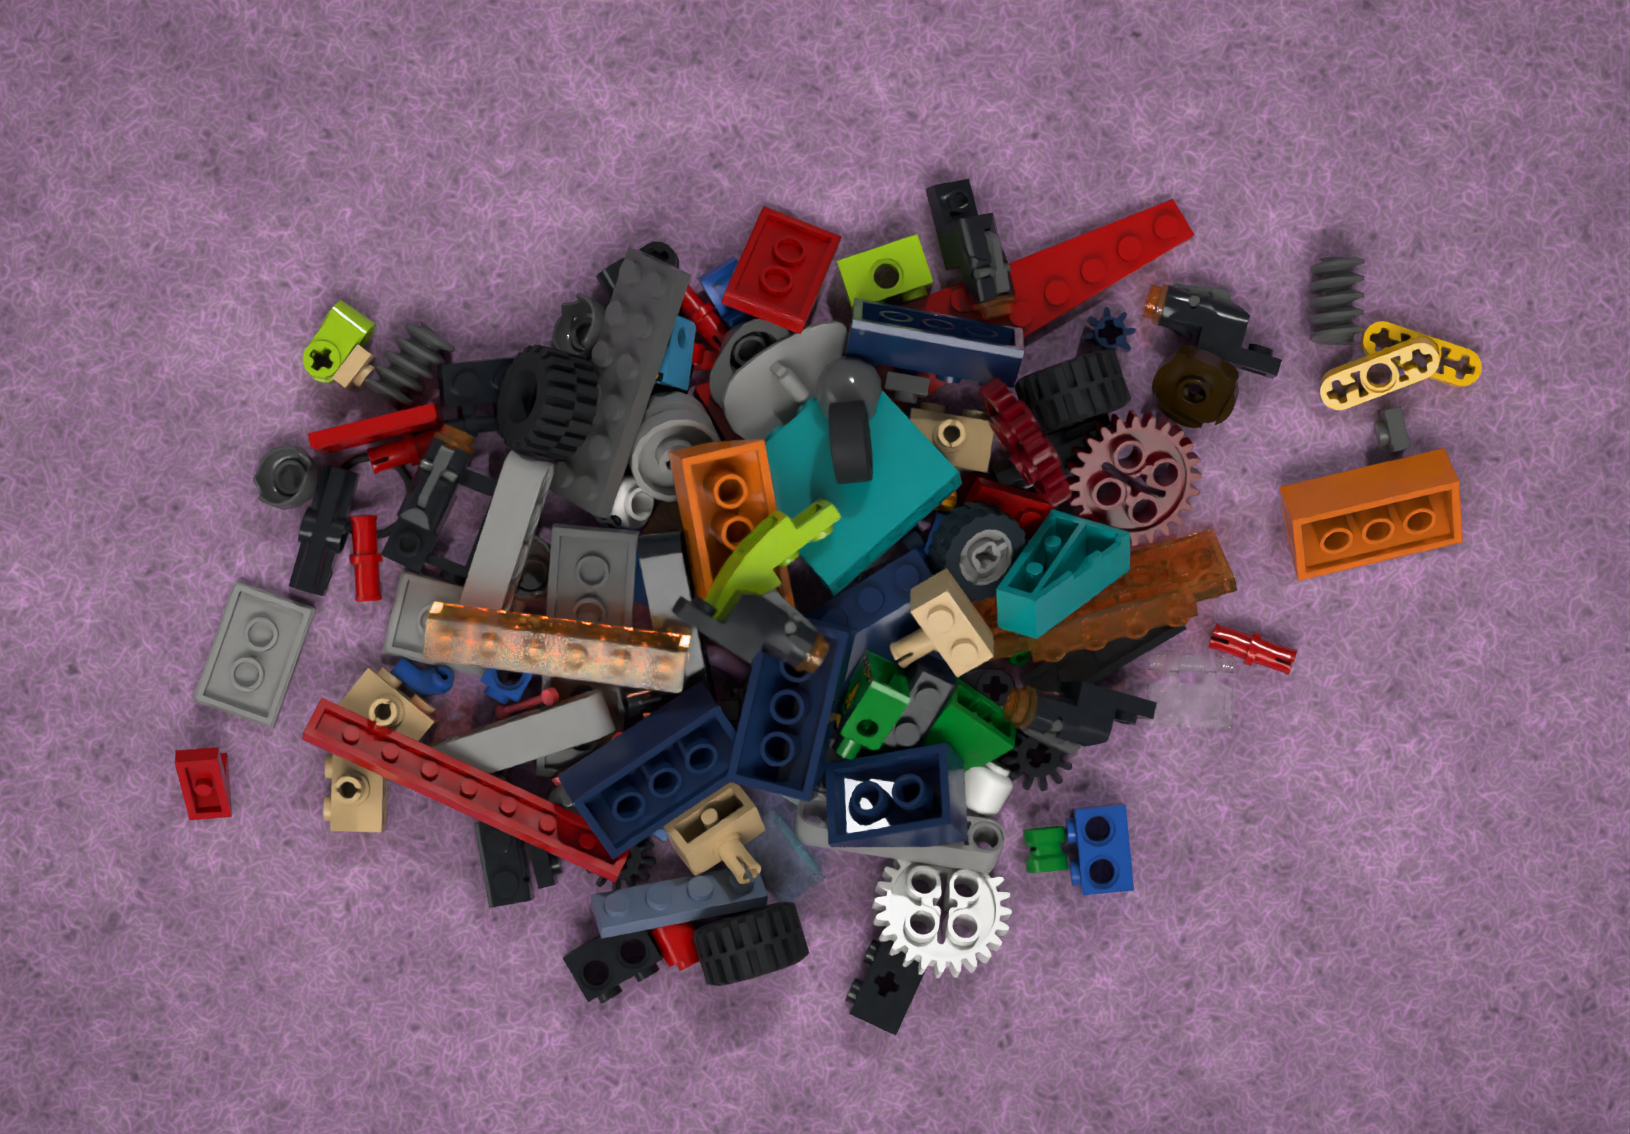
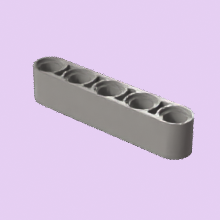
[448,449,555,659]
[426,689,616,774]
[794,793,1006,872]

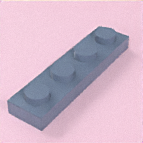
[591,867,768,939]

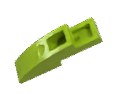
[704,497,842,618]

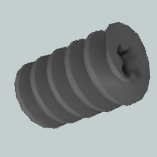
[1310,257,1365,345]
[364,320,455,411]

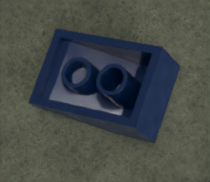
[825,743,968,847]

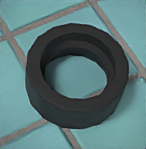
[828,400,873,484]

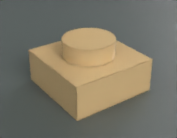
[332,344,376,391]

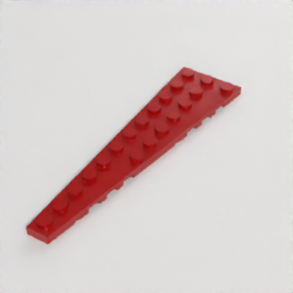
[694,199,1195,441]

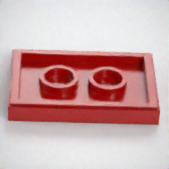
[721,206,842,334]
[307,403,444,454]

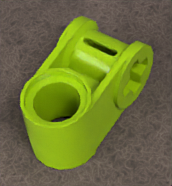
[302,300,376,383]

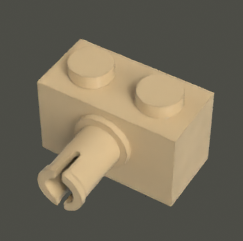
[909,402,994,474]
[890,568,994,678]
[338,667,438,743]
[323,753,388,832]
[663,782,766,884]

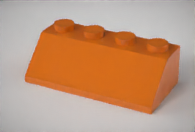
[668,439,795,607]
[1279,448,1463,581]

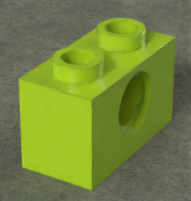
[836,234,934,310]

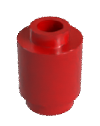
[649,921,700,971]

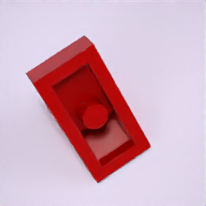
[175,747,232,820]

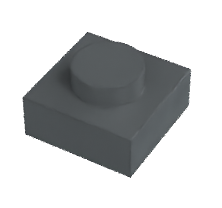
[884,371,930,404]
[1374,406,1411,454]

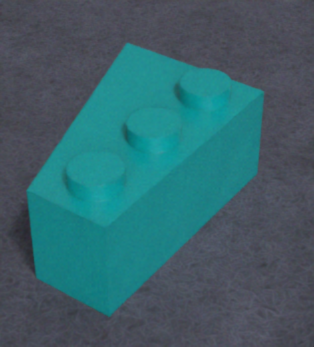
[996,509,1130,639]

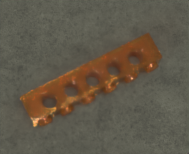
[423,602,691,694]

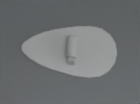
[722,321,848,440]

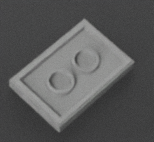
[382,570,526,682]
[193,580,317,729]

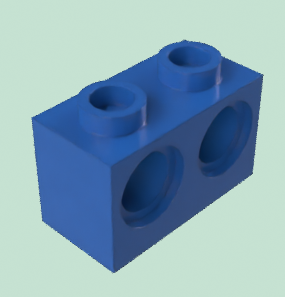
[1065,804,1134,895]

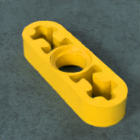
[1360,321,1482,387]
[1320,337,1439,410]

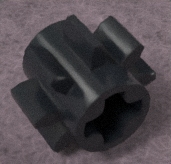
[620,668,671,721]

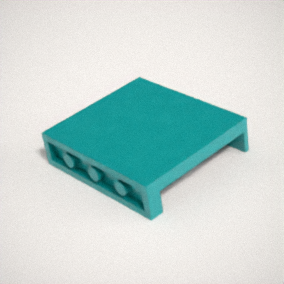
[764,391,962,596]

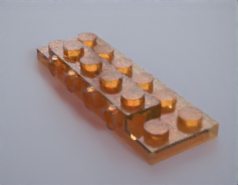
[971,528,1237,662]

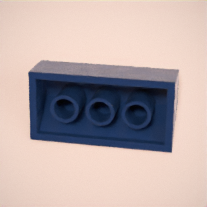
[845,298,1024,388]
[726,617,857,802]
[557,680,737,860]

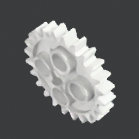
[872,859,1012,978]

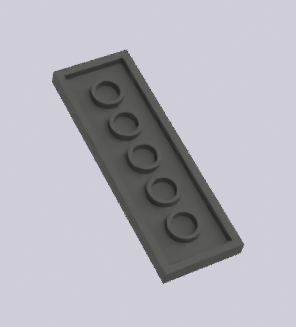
[549,248,691,519]
[536,523,639,777]

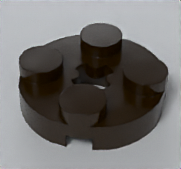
[1152,345,1239,428]

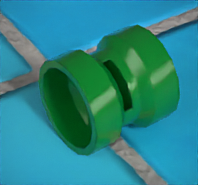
[1022,826,1069,873]

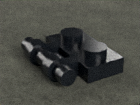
[437,356,516,439]

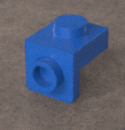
[697,256,757,328]

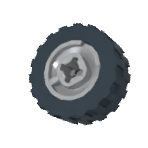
[928,501,1028,601]

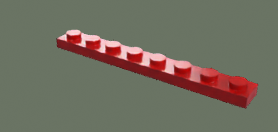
[302,697,631,883]

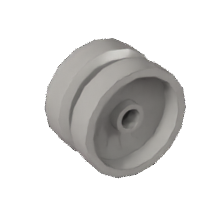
[628,391,720,502]

